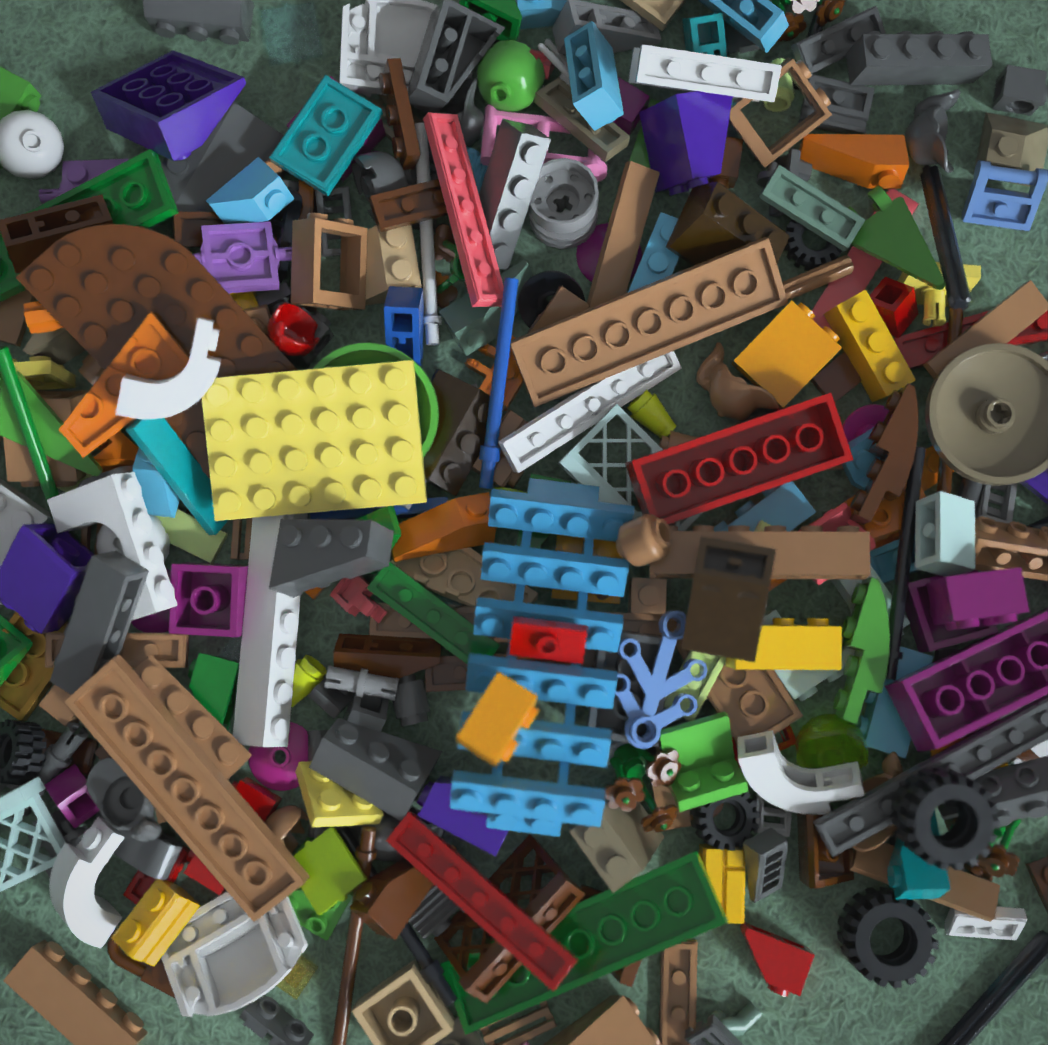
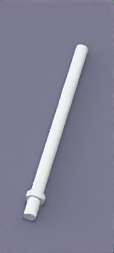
[414,123,442,346]

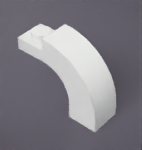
[116,317,221,419]
[737,730,865,815]
[49,817,124,949]

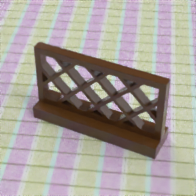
[434,834,585,1003]

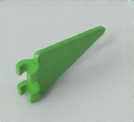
[848,185,946,290]
[0,371,103,476]

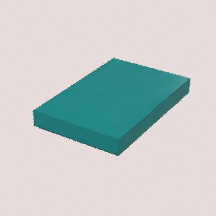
[269,75,383,196]

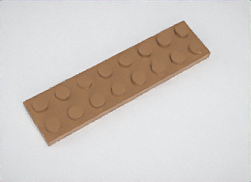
[510,237,789,407]
[64,654,310,922]

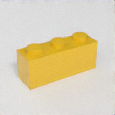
[824,290,916,402]
[726,618,842,670]

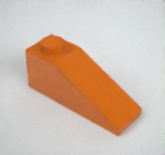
[800,134,909,189]
[391,492,497,562]

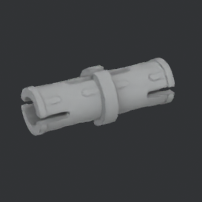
[324,665,399,701]

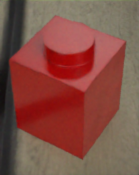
[869,277,918,338]

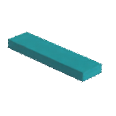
[126,418,228,535]

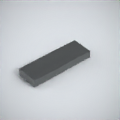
[791,5,886,74]

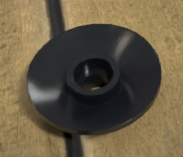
[518,271,585,328]

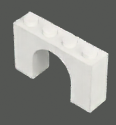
[47,472,178,621]

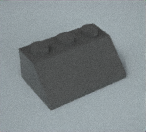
[143,0,254,45]

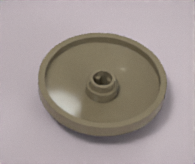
[925,343,1048,486]

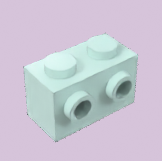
[915,491,975,577]

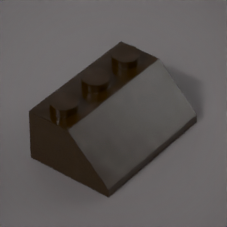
[666,182,790,266]
[423,369,506,496]

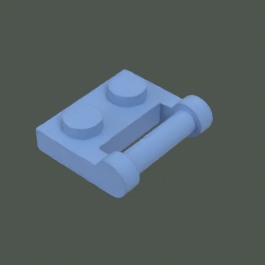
[962,160,1048,231]

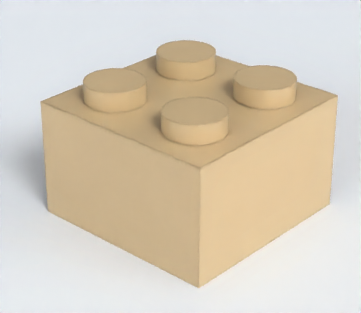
[352,959,456,1045]

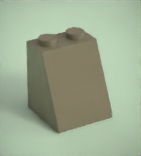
[568,798,664,893]

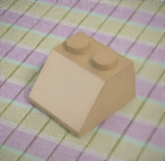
[365,225,421,305]

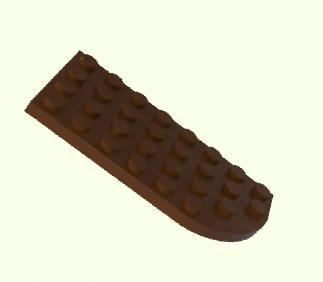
[15,224,298,478]

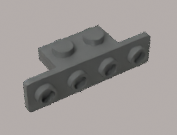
[938,756,1048,827]

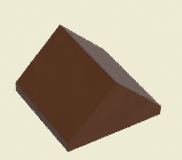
[797,808,854,889]

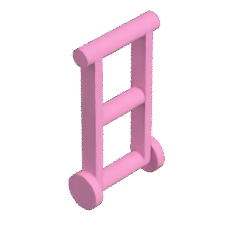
[480,105,607,182]

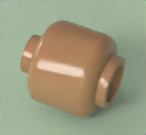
[616,514,672,566]

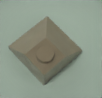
[973,112,1048,187]

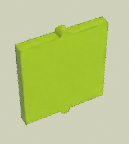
[293,826,367,916]

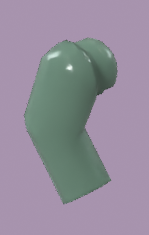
[711,1001,763,1037]

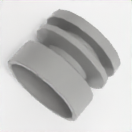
[528,158,599,249]

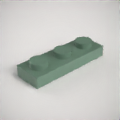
[759,165,866,251]

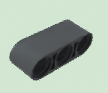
[92,811,183,880]

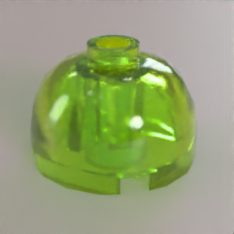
[795,713,868,769]

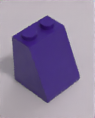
[639,91,733,196]
[0,523,94,634]
[416,776,509,856]

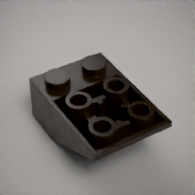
[681,536,776,663]

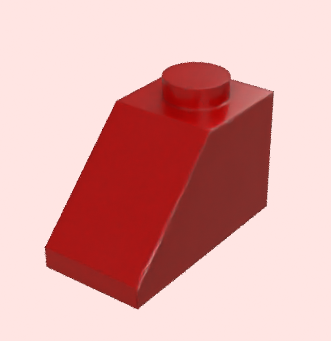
[740,922,815,997]

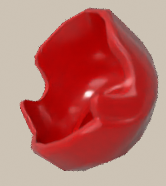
[267,302,320,357]

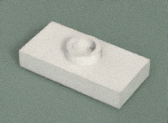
[945,907,1027,940]

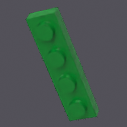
[366,561,500,665]

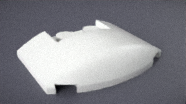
[339,0,472,104]
[161,892,308,1017]

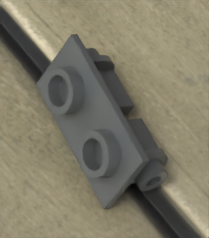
[240,995,314,1045]

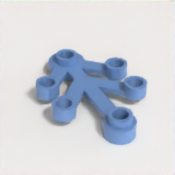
[615,611,707,749]

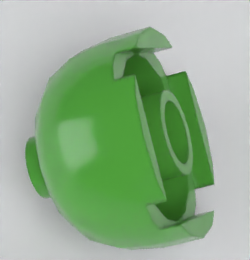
[476,40,545,112]

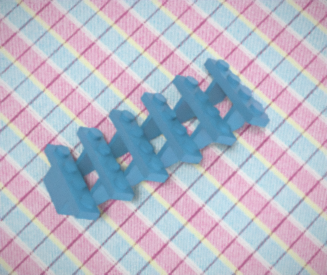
[450,478,634,837]

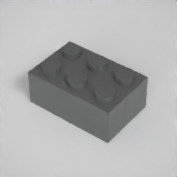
[586,630,669,747]

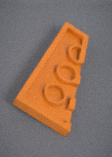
[59,312,190,458]

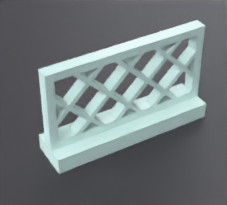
[557,404,703,531]
[0,776,65,892]

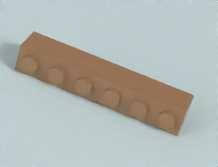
[649,525,871,580]

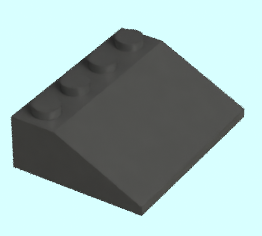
[161,102,286,225]

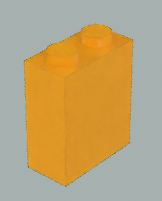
[732,301,842,409]

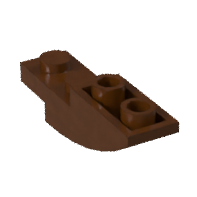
[850,383,919,525]

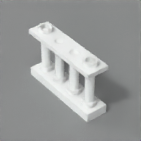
[628,45,782,102]

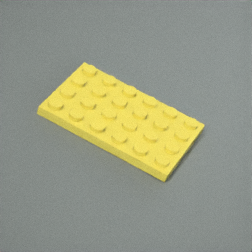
[202,360,427,521]

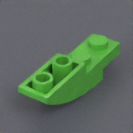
[833,577,890,724]

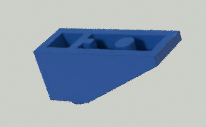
[384,286,424,369]

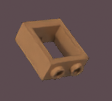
[729,58,832,168]
[291,213,368,311]

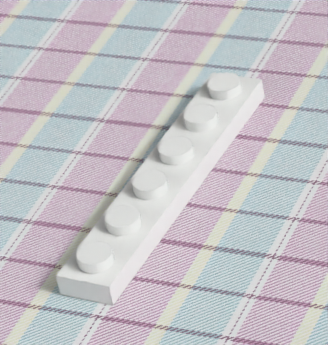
[498,351,682,473]

